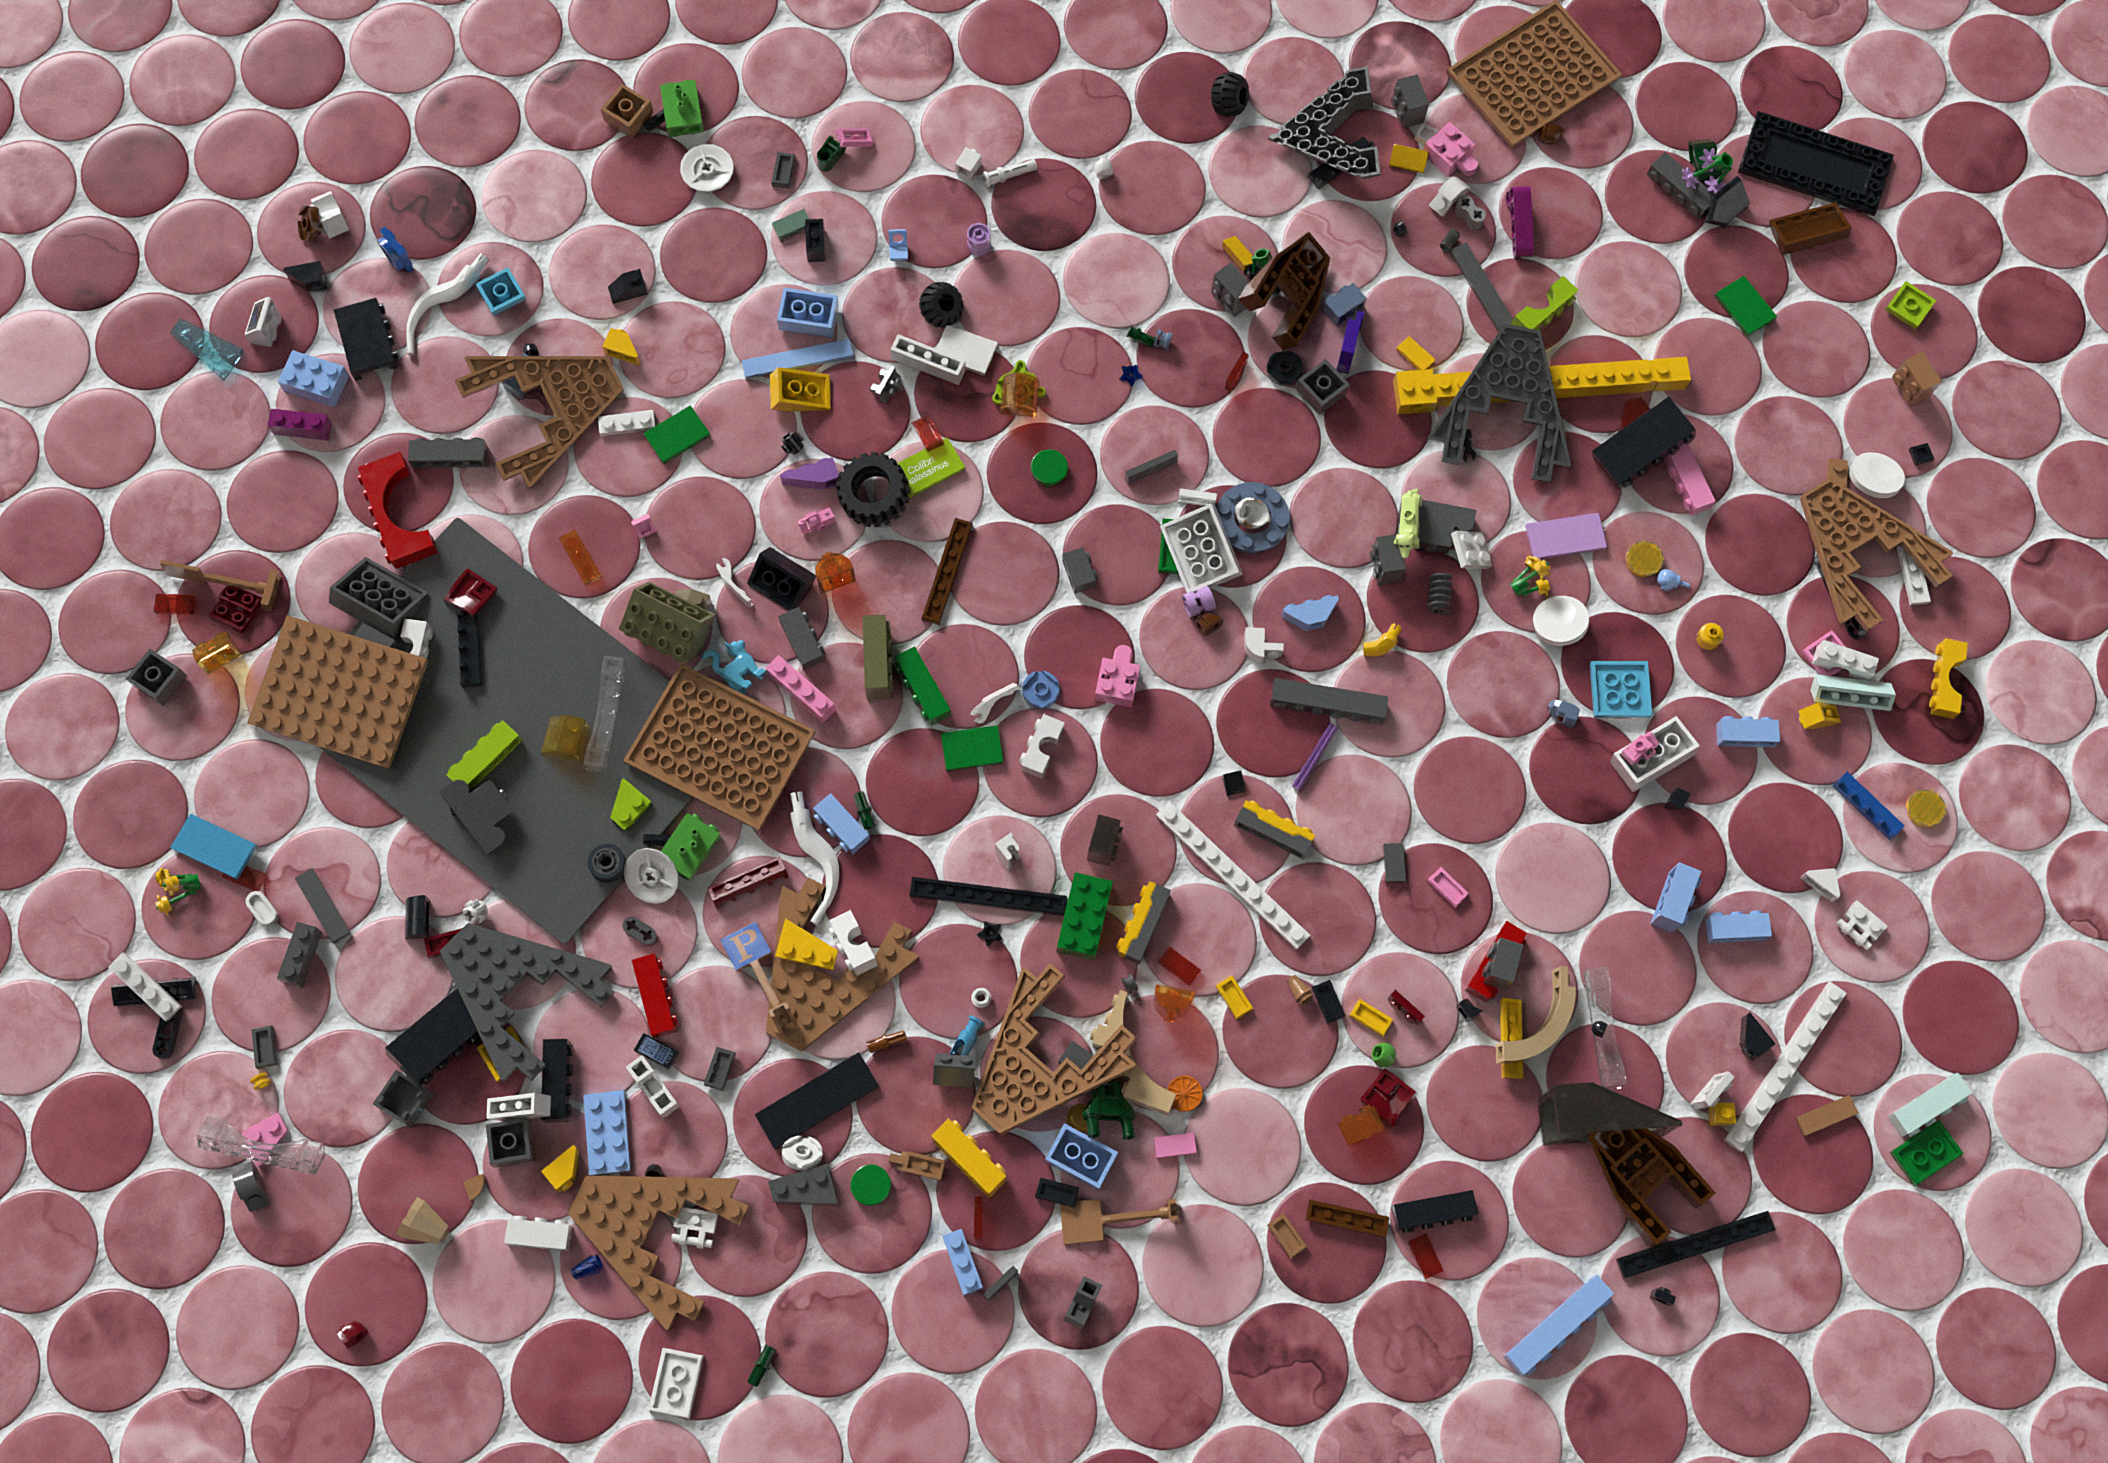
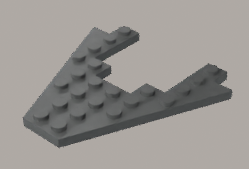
[1427,324,1571,483]
[440,923,614,1083]

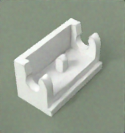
[995,833,1019,870]

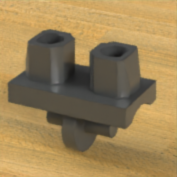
[870,366,903,404]

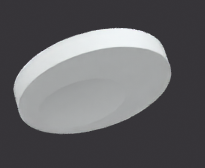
[1849,452,1905,498]
[1533,596,1589,646]

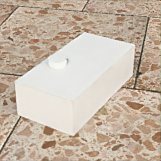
[1610,716,1700,792]

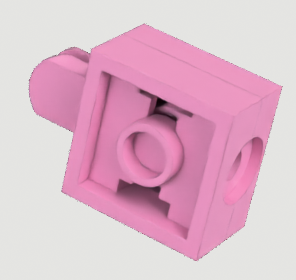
[1423,122,1478,177]
[1095,645,1140,708]

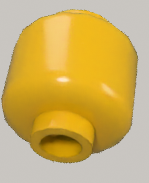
[1696,623,1724,650]

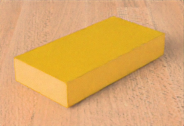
[1396,336,1436,370]
[1215,975,1254,1020]
[1349,999,1394,1037]

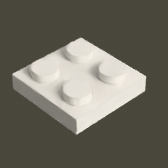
[1451,531,1492,569]
[1690,1071,1734,1109]

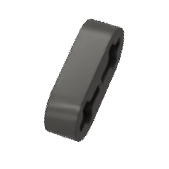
[623,917,658,946]

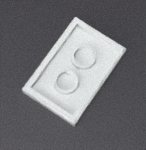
[937,325,998,376]
[648,1348,704,1419]

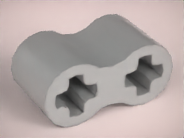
[1455,195,1486,231]

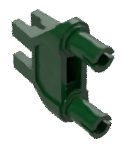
[1082,1081,1136,1140]

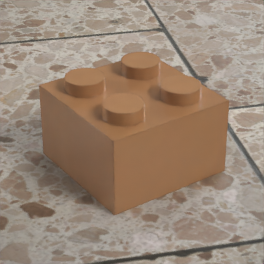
[601,84,653,138]
[1892,352,1942,406]

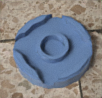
[1022,671,1060,709]

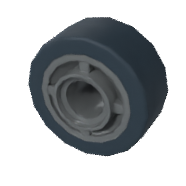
[587,843,626,883]

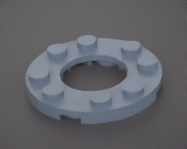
[1216,482,1290,554]

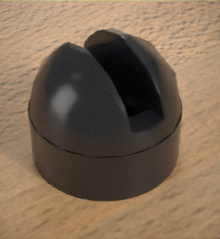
[1392,221,1408,237]
[523,343,539,356]
[1591,1021,1608,1038]
[645,1164,662,1177]

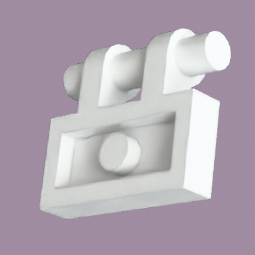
[1836,900,1888,950]
[671,1207,718,1249]

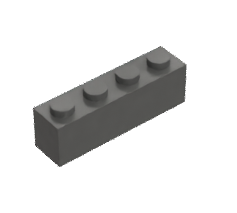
[1647,152,1714,220]
[408,437,488,468]

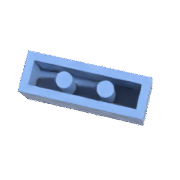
[1716,716,1780,747]
[813,793,870,855]
[1705,910,1772,943]
[942,1229,983,1297]

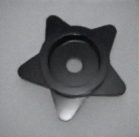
[977,921,1002,946]

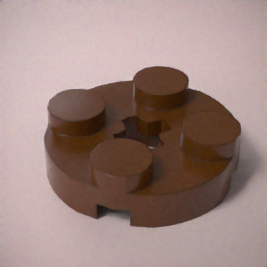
[298,205,322,243]

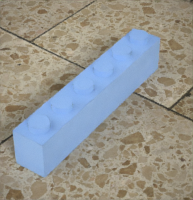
[1503,1275,1614,1376]

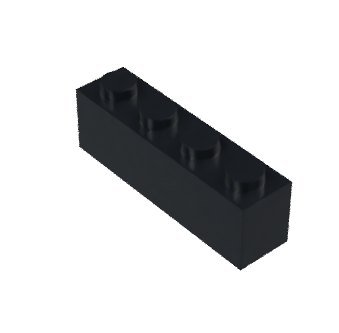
[541,1039,574,1123]
[1391,1190,1478,1233]

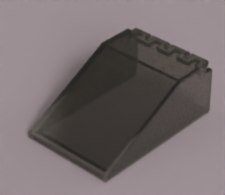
[1538,1082,1682,1145]

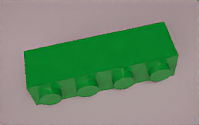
[893,646,951,726]

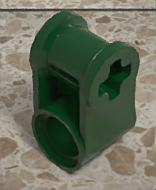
[817,136,847,172]

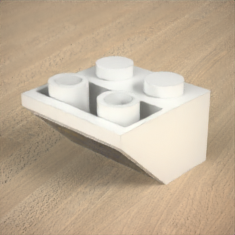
[245,297,282,347]

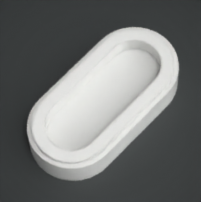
[246,891,279,927]

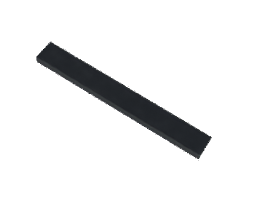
[909,877,1067,916]
[1616,1211,1776,1279]

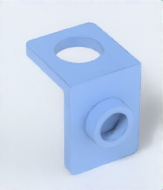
[888,229,908,261]

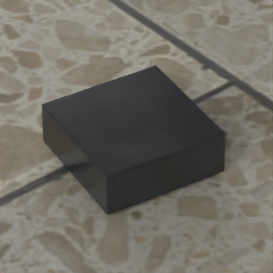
[1909,443,1934,466]

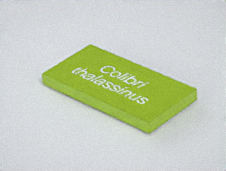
[887,437,966,498]

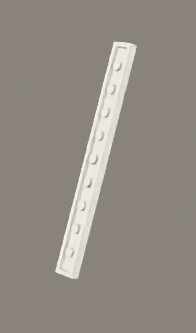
[1156,802,1310,950]
[1724,982,1846,1152]

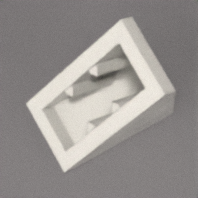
[1800,868,1840,902]

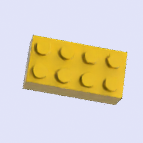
[931,1118,1006,1198]

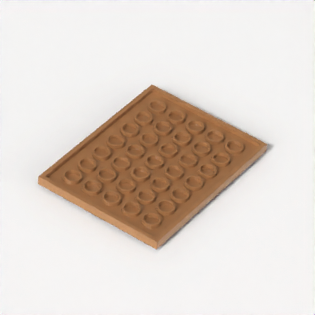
[1446,0,1622,149]
[247,615,429,769]
[623,663,816,832]

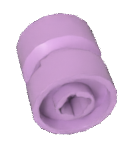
[967,223,991,256]
[1182,586,1216,618]

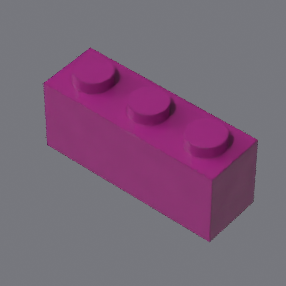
[267,409,332,441]

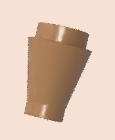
[1287,975,1314,1005]

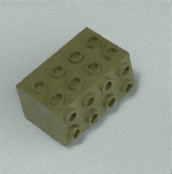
[619,582,715,663]

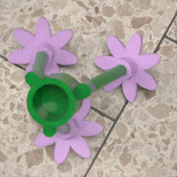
[1682,148,1733,194]

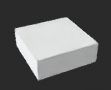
[1414,123,1439,144]

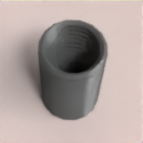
[1440,229,1460,252]

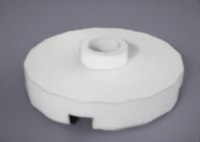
[782,1136,822,1170]

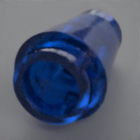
[571,1254,603,1280]

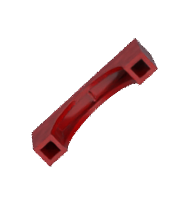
[357,451,439,569]

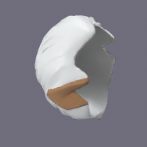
[1235,497,1270,529]

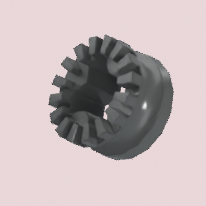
[1121,974,1138,994]

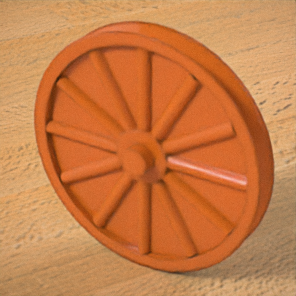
[1167,1075,1203,1112]

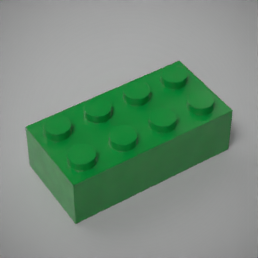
[1056,872,1113,961]

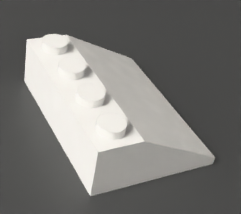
[1160,503,1243,593]

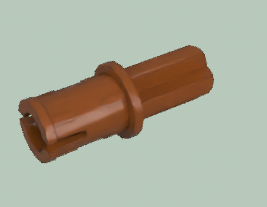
[866,1030,907,1053]

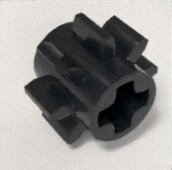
[781,431,804,455]

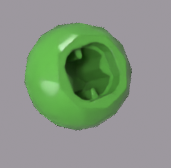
[1372,1043,1396,1067]

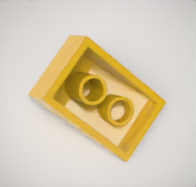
[770,367,830,412]

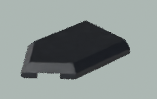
[1705,176,1750,227]

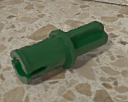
[853,791,876,830]
[747,1344,777,1387]

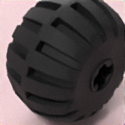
[1211,72,1249,117]
[919,282,964,328]

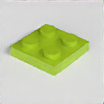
[1885,281,1937,330]

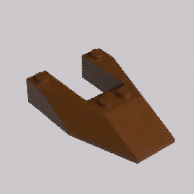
[1238,232,1330,350]
[1588,1111,1716,1247]

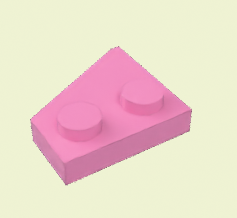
[241,1112,289,1167]

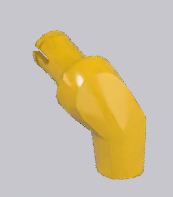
[1363,623,1402,657]

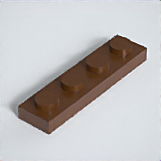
[1305,1200,1389,1238]

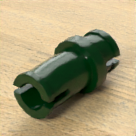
[1127,326,1156,348]

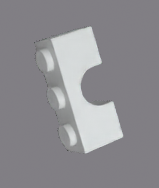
[400,619,433,658]
[1812,640,1879,680]
[1019,714,1065,779]
[829,910,878,976]
[626,1055,680,1119]

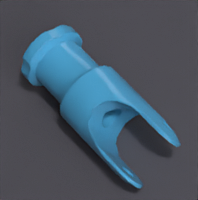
[950,1015,985,1056]

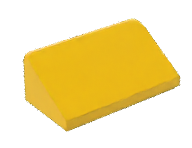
[1389,144,1429,173]
[1221,236,1253,272]

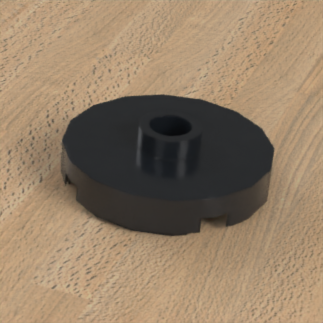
[1266,350,1303,386]

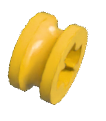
[250,1072,271,1090]

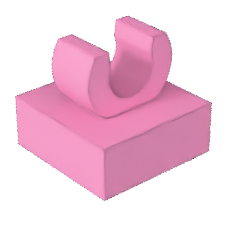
[631,514,656,539]

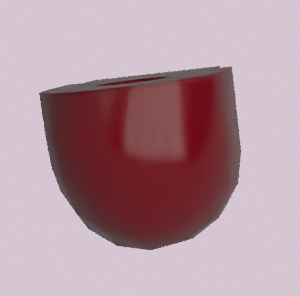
[336,1321,368,1349]

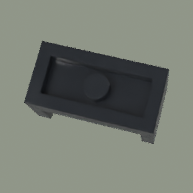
[805,219,826,262]

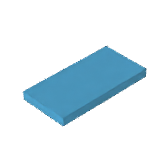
[170,814,258,880]

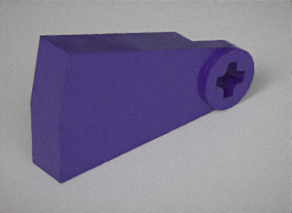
[1336,310,1365,374]

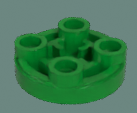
[1031,449,1068,488]
[850,1164,891,1206]

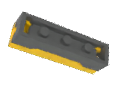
[1234,800,1315,860]
[1116,881,1171,964]

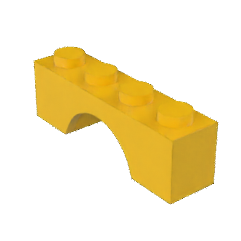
[1929,638,1968,719]

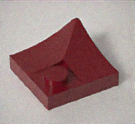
[444,568,498,618]
[1360,1068,1417,1127]

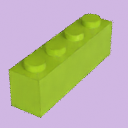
[446,720,522,793]

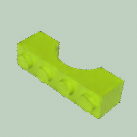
[1510,276,1579,331]

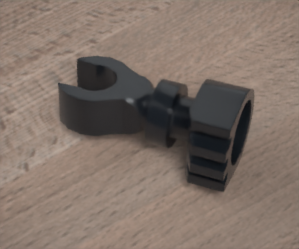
[1462,429,1476,462]

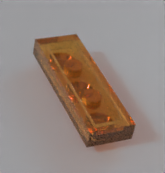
[559,529,602,586]

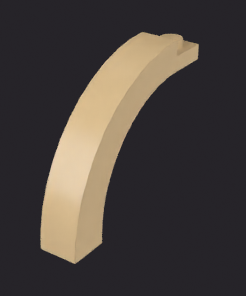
[1496,966,1576,1064]

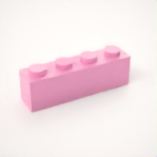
[1663,444,1716,515]
[765,655,836,724]

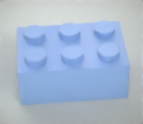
[777,288,839,338]
[278,350,349,407]
[1651,862,1702,933]
[1045,1123,1118,1191]

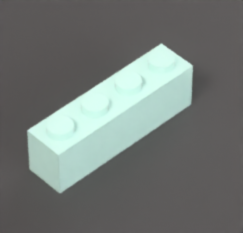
[1810,674,1896,711]
[1887,1073,1972,1137]

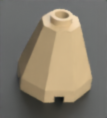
[396,1197,450,1244]

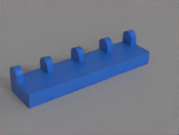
[1833,771,1905,840]

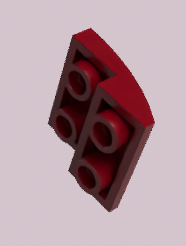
[208,585,262,634]

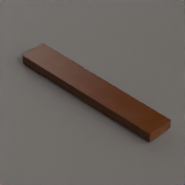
[921,518,973,626]

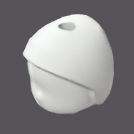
[1094,158,1114,179]

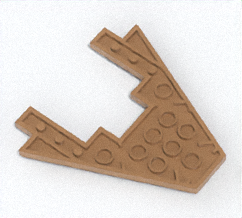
[455,356,624,489]
[1799,478,1954,632]
[766,877,919,1052]
[971,963,1137,1135]
[568,1176,750,1330]

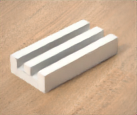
[1178,488,1217,506]

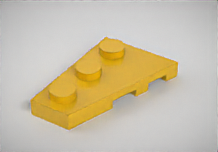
[775,918,838,971]

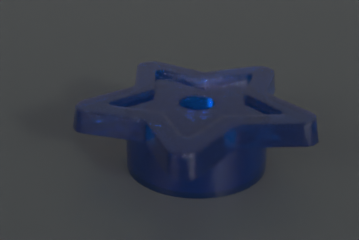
[1119,365,1143,386]

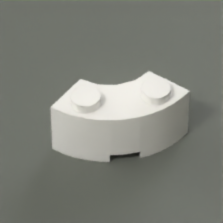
[310,191,349,238]

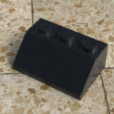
[747,547,816,611]

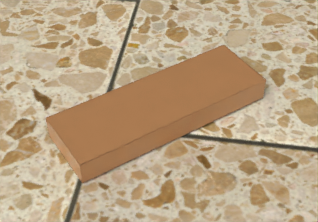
[1795,1095,1859,1137]

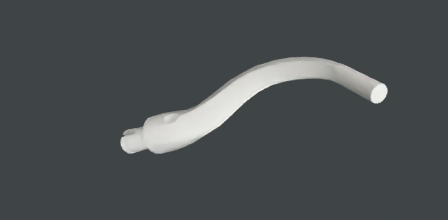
[406,253,490,356]
[790,792,839,925]

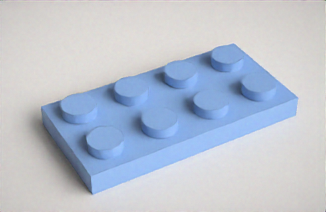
[583,1090,631,1176]

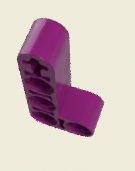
[1506,186,1534,257]

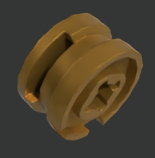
[1066,1104,1088,1134]

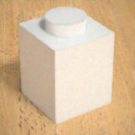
[955,147,981,180]

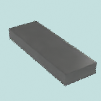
[1125,450,1178,485]

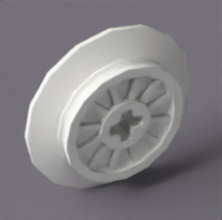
[680,144,734,192]
[624,848,678,904]

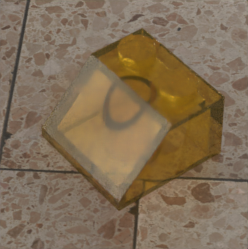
[192,631,242,674]
[541,715,589,762]

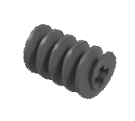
[1426,573,1453,615]

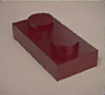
[424,928,462,959]
[1388,989,1425,1025]

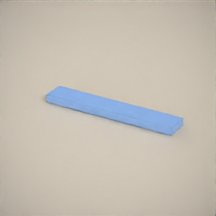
[742,339,853,379]

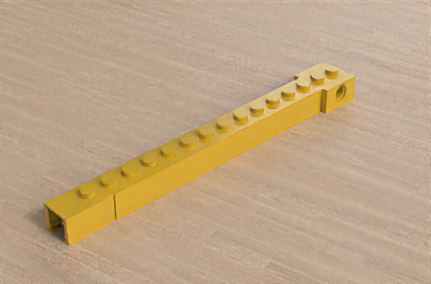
[1393,357,1691,414]

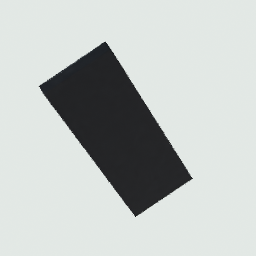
[754,1052,879,1150]

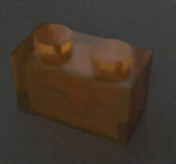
[1338,1105,1386,1146]

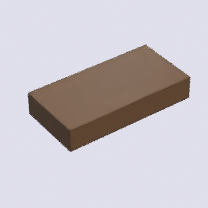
[1267,1213,1307,1259]

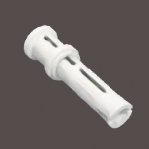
[983,159,1037,188]

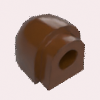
[1539,123,1565,145]
[1195,612,1224,636]

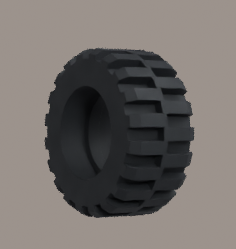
[836,452,910,527]

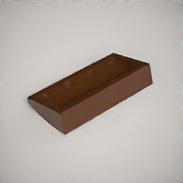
[1769,202,1852,255]

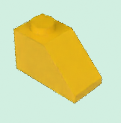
[602,328,640,366]
[1798,702,1842,730]
[541,1145,579,1192]

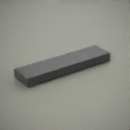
[295,868,351,944]

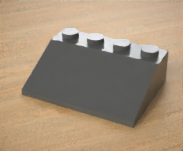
[329,557,428,639]

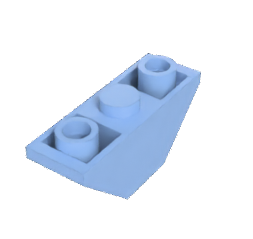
[1282,595,1339,631]

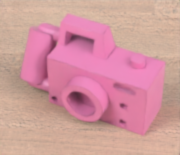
[798,507,835,534]
[1621,732,1659,765]

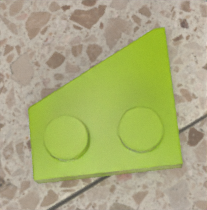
[610,778,652,832]

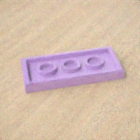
[1525,513,1607,559]

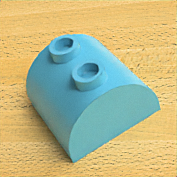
[476,267,526,316]

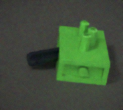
[643,80,704,137]
[643,813,721,882]

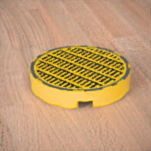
[1626,541,1664,578]
[1906,789,1946,828]

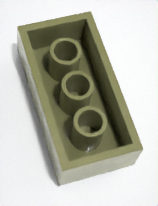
[862,615,893,700]

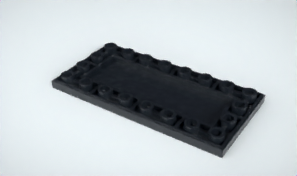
[1738,111,1894,216]

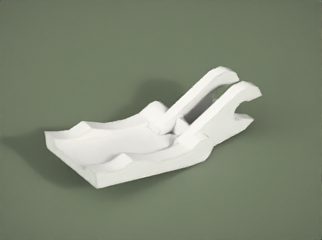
[716,558,754,608]
[970,683,1021,723]

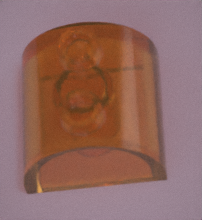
[1000,373,1040,417]
[815,552,856,594]
[1153,984,1195,1022]

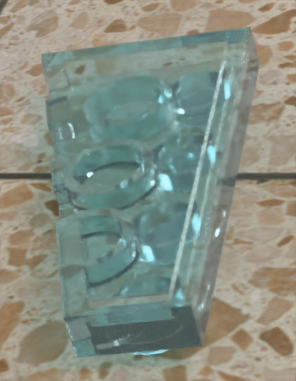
[170,318,244,381]

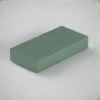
[772,209,809,240]

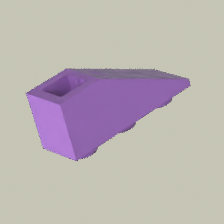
[780,457,840,490]

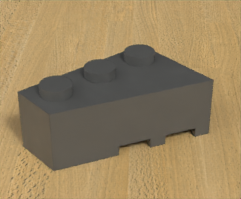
[768,1164,839,1206]

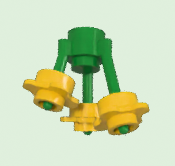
[1510,556,1551,597]
[155,867,201,916]

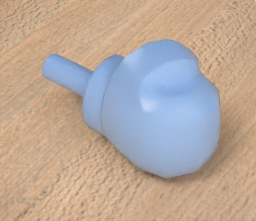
[1657,569,1690,591]

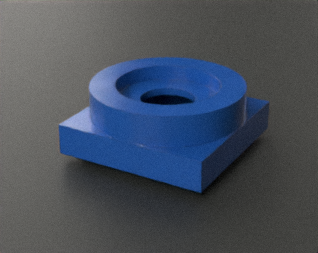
[377,226,414,273]

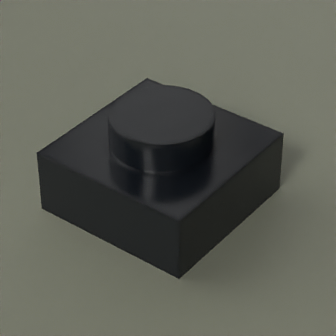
[1649,1287,1676,1306]

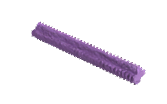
[1292,723,1338,792]

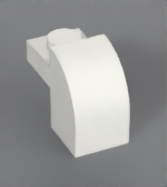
[1429,177,1470,217]
[1244,627,1283,663]

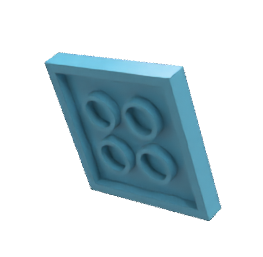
[1590,661,1652,718]

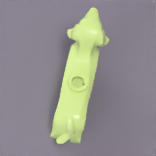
[1394,488,1423,558]

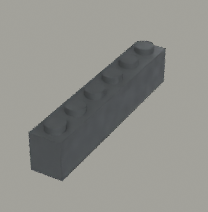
[1270,678,1388,725]

